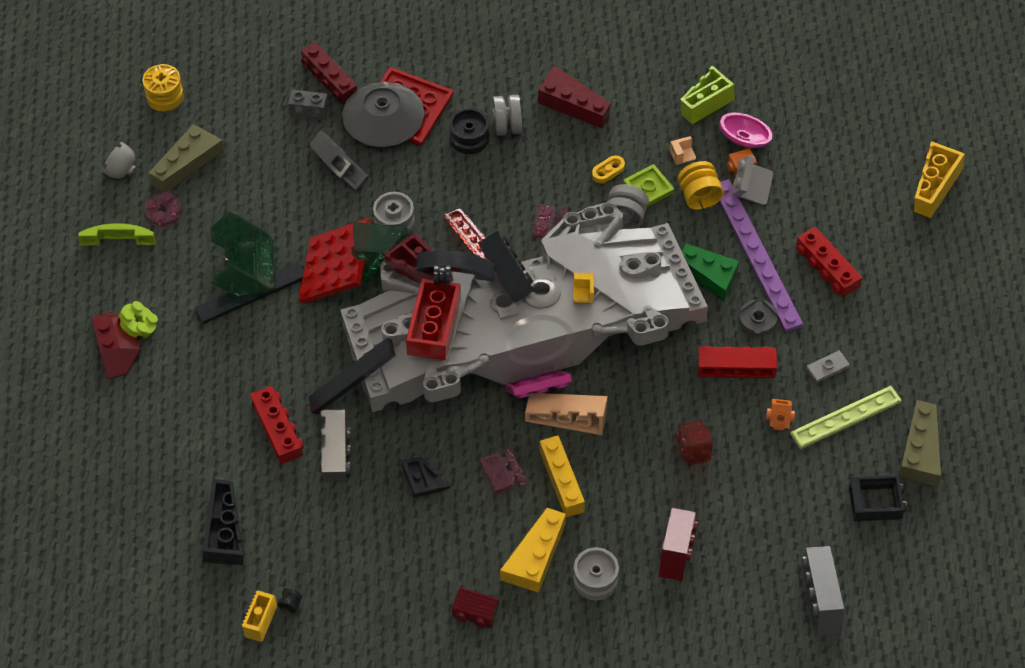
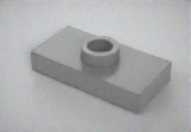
[806,350,850,383]

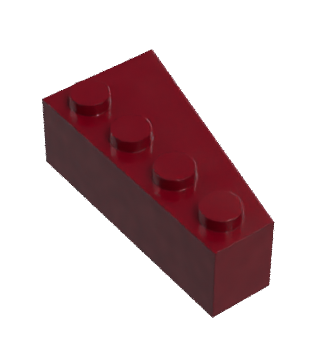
[538,66,611,129]

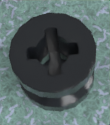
[434,265,451,286]
[277,588,302,613]

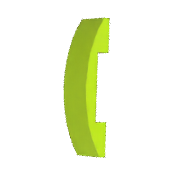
[78,223,156,245]

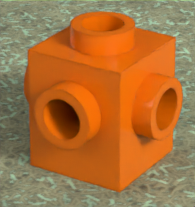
[766,399,795,430]

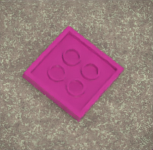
[504,370,572,398]

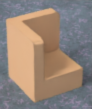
[670,136,696,165]

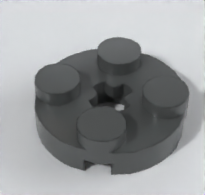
[739,300,777,336]

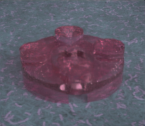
[145,191,182,226]

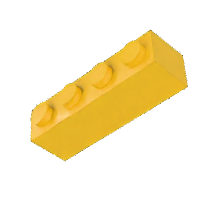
[540,435,585,518]

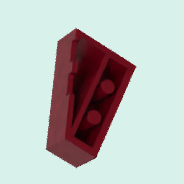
[384,233,454,283]

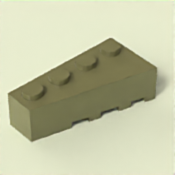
[148,124,225,193]

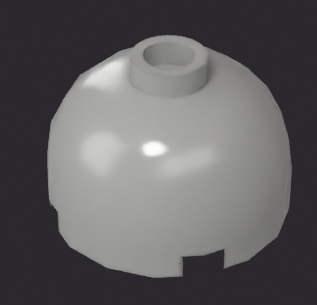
[101,142,136,179]

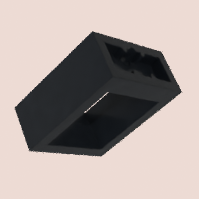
[849,475,907,521]

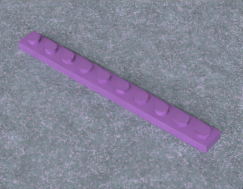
[719,179,803,332]

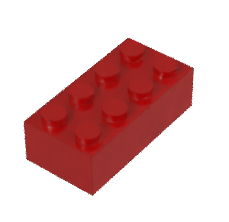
[406,278,461,360]

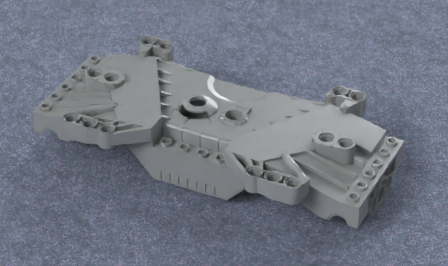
[340,202,708,412]

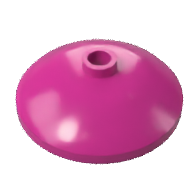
[719,113,772,148]

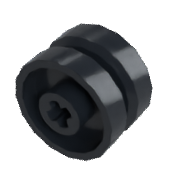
[449,108,489,154]

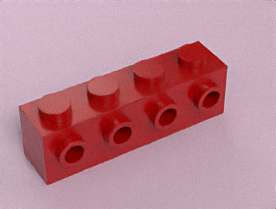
[796,227,863,297]
[697,346,777,378]
[250,386,304,464]

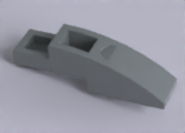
[310,130,370,191]

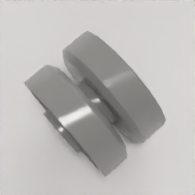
[492,94,522,136]
[607,184,649,229]
[373,192,415,239]
[573,547,619,601]

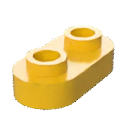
[592,156,625,184]

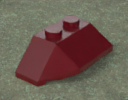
[92,312,140,379]

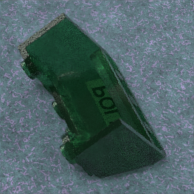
[210,211,275,296]
[352,222,408,282]

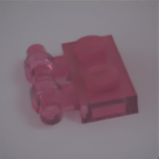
[531,204,569,239]
[480,448,527,494]

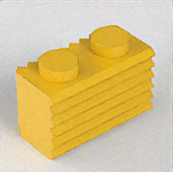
[242,591,277,642]

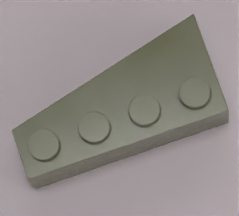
[899,400,941,486]

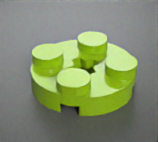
[118,301,158,338]

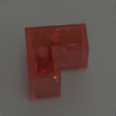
[675,419,713,466]

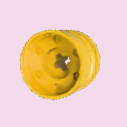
[142,64,184,111]
[678,161,724,210]

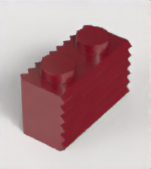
[452,587,499,628]

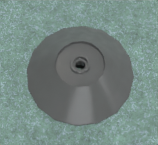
[342,82,425,148]

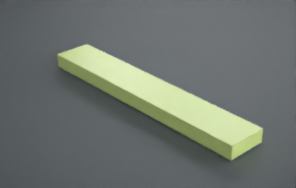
[790,386,901,450]

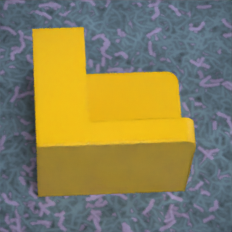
[573,273,594,303]

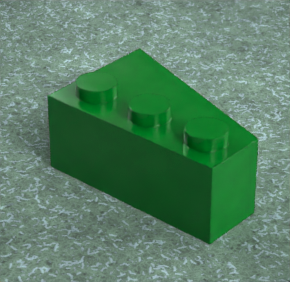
[682,243,739,301]

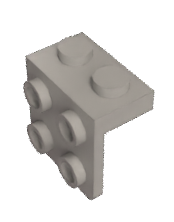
[732,155,773,205]

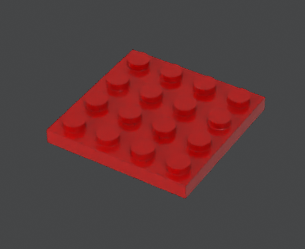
[381,67,454,146]
[298,218,371,304]

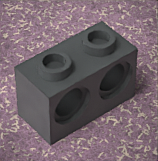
[288,90,328,120]

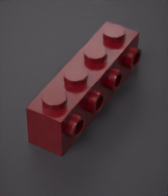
[301,42,358,106]

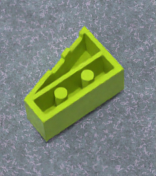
[680,66,735,124]

